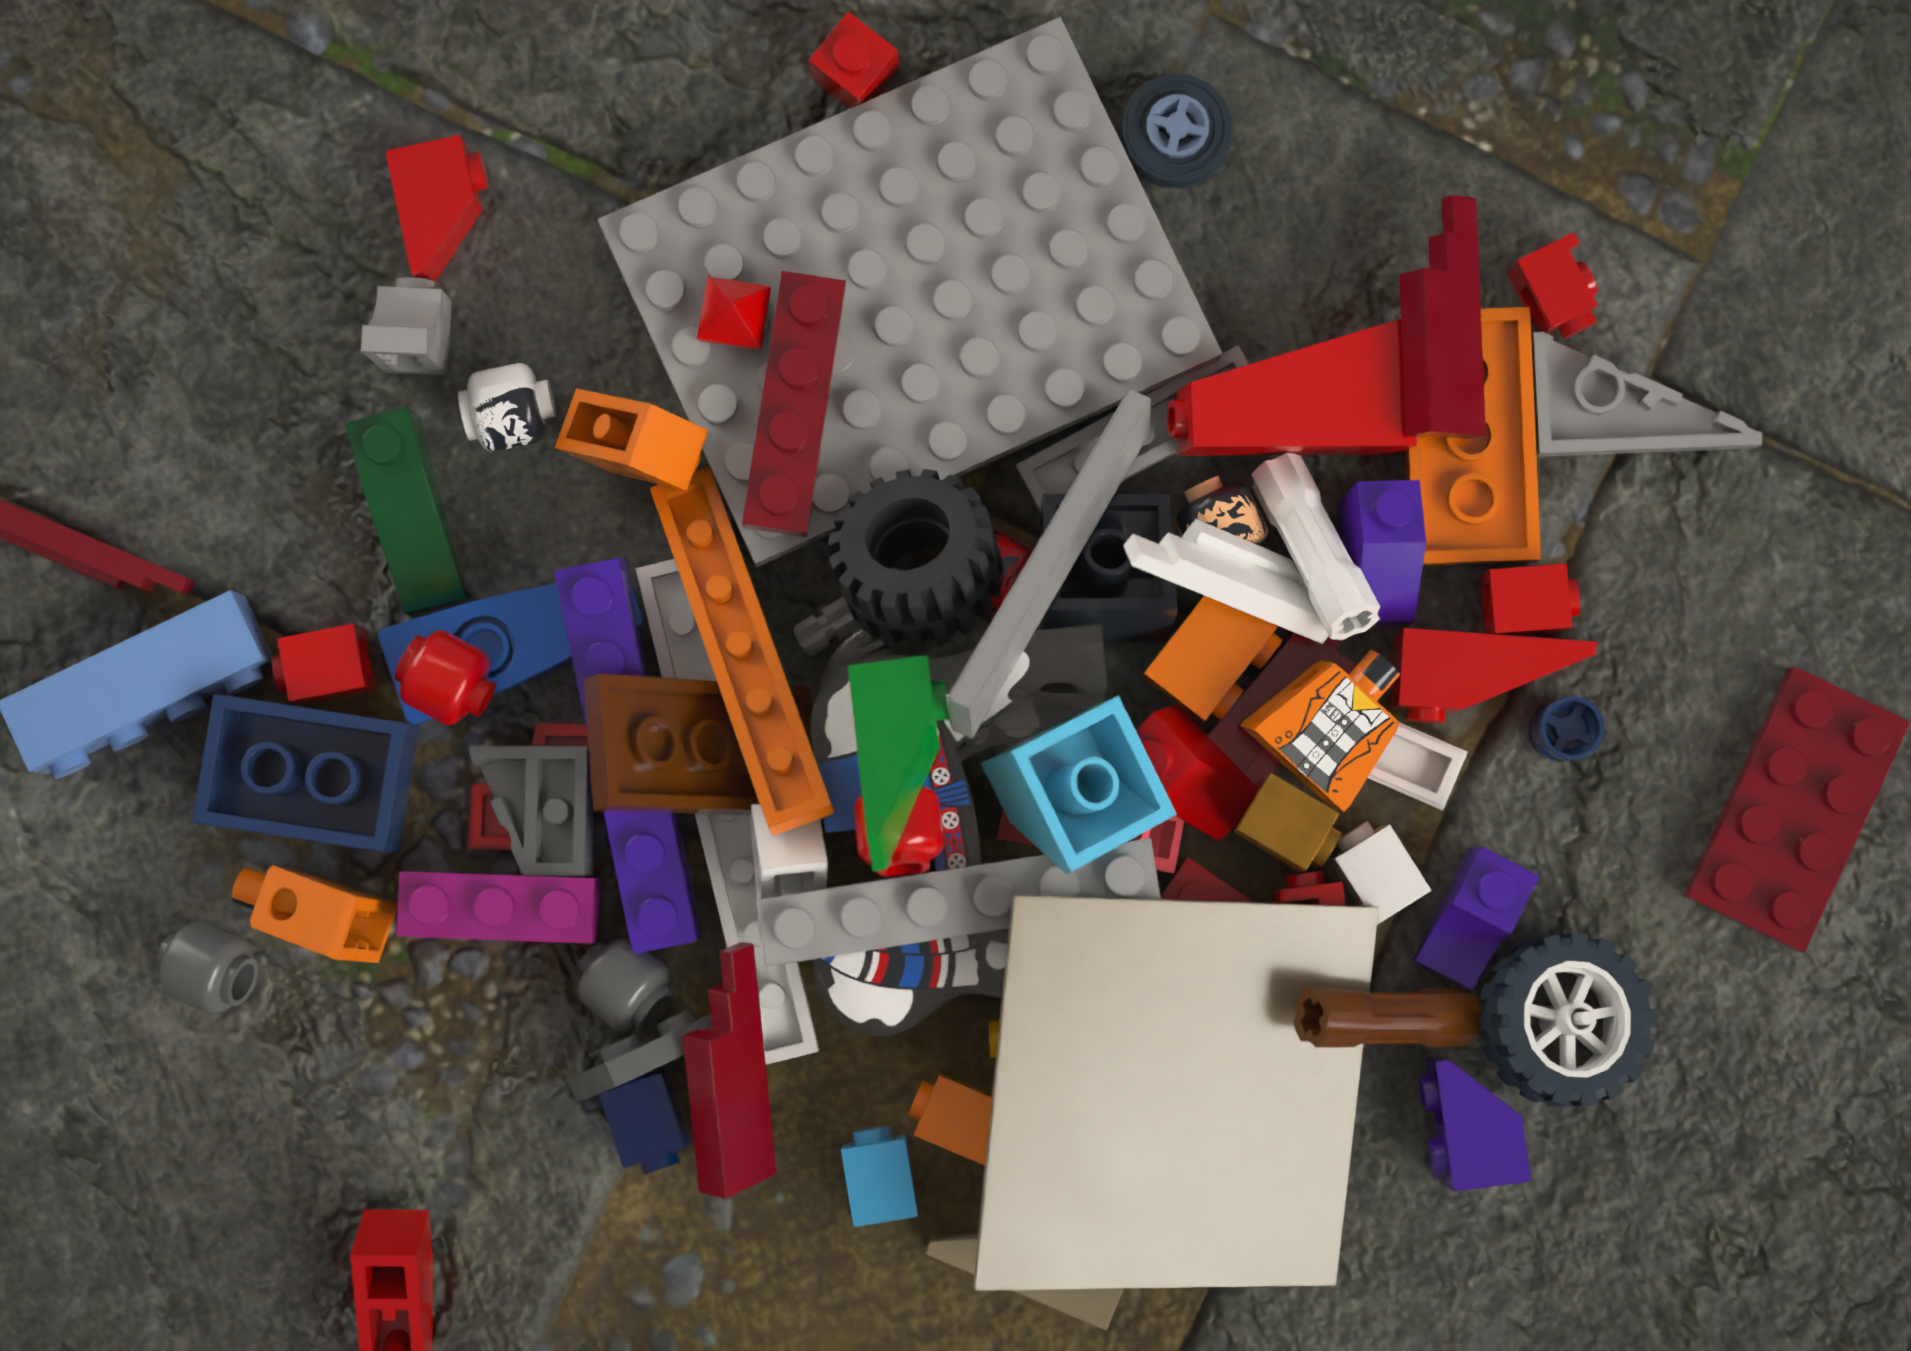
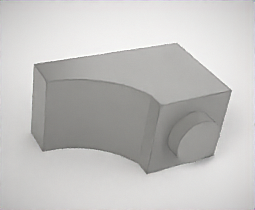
[361,277,452,375]

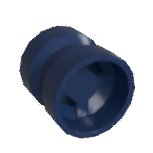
[1529,696,1605,762]

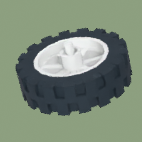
[1479,933,1657,1107]

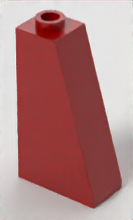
[1166,319,1417,456]

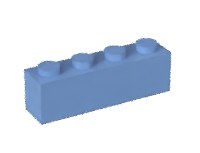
[0,590,273,779]

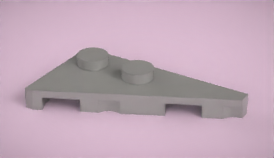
[1531,332,1762,457]

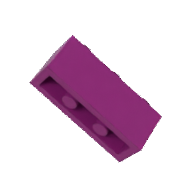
[396,871,603,944]

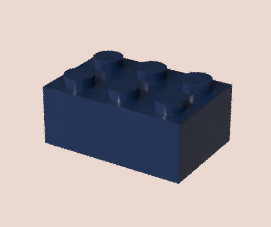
[192,694,420,853]

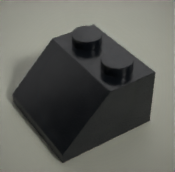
[1040,494,1178,642]

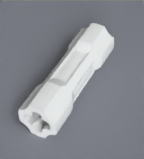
[1251,453,1380,640]

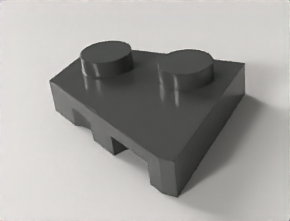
[469,746,594,876]
[567,1009,712,1103]

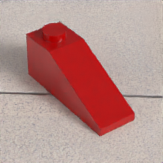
[1390,628,1597,723]
[350,1209,433,1351]

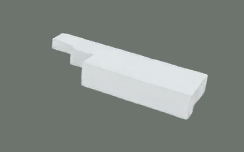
[1124,519,1328,644]

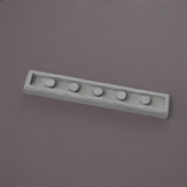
[948,390,1151,739]

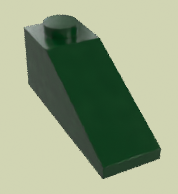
[345,406,468,615]

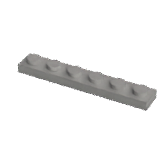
[756,838,1161,967]

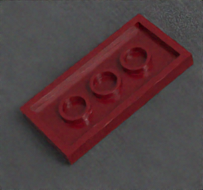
[1683,667,1911,953]

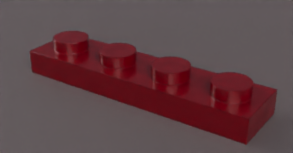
[742,271,846,537]

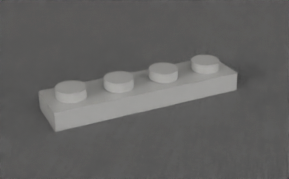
[1015,345,1249,513]

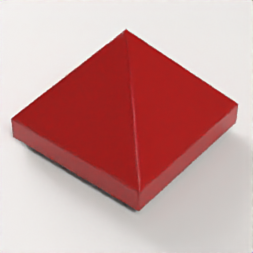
[697,276,772,351]

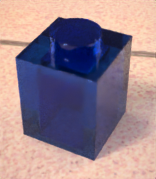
[599,1069,691,1174]

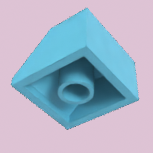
[981,696,1177,874]

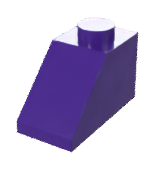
[1337,480,1426,625]

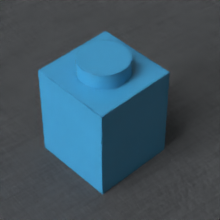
[841,1125,919,1227]

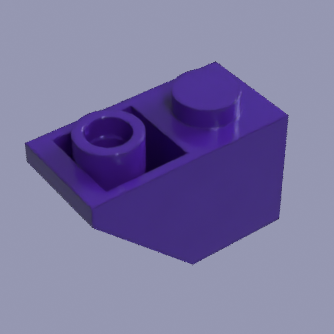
[1418,1056,1531,1192]

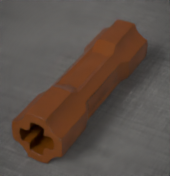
[1293,987,1483,1048]

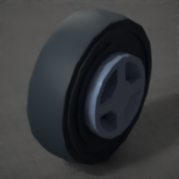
[1120,74,1233,189]

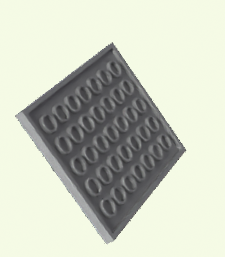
[597,17,1223,568]

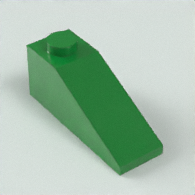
[848,655,949,871]

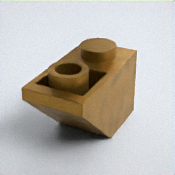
[1234,773,1342,873]

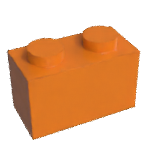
[555,388,708,491]
[1140,595,1283,724]

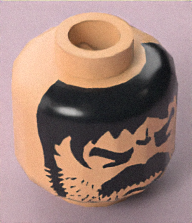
[1174,476,1268,545]

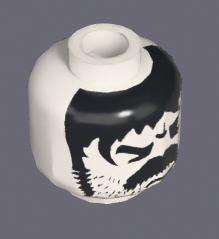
[458,363,556,452]

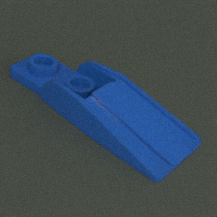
[378,578,644,725]

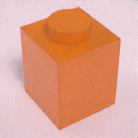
[907,1071,992,1166]

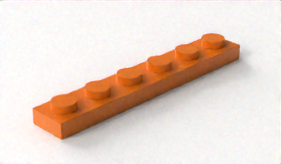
[650,466,835,836]

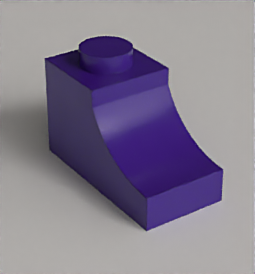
[1412,846,1540,990]

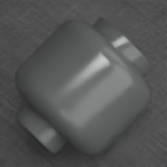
[156,921,258,1014]
[577,937,674,1032]

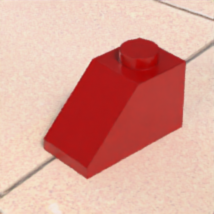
[385,135,489,282]
[1136,704,1259,841]

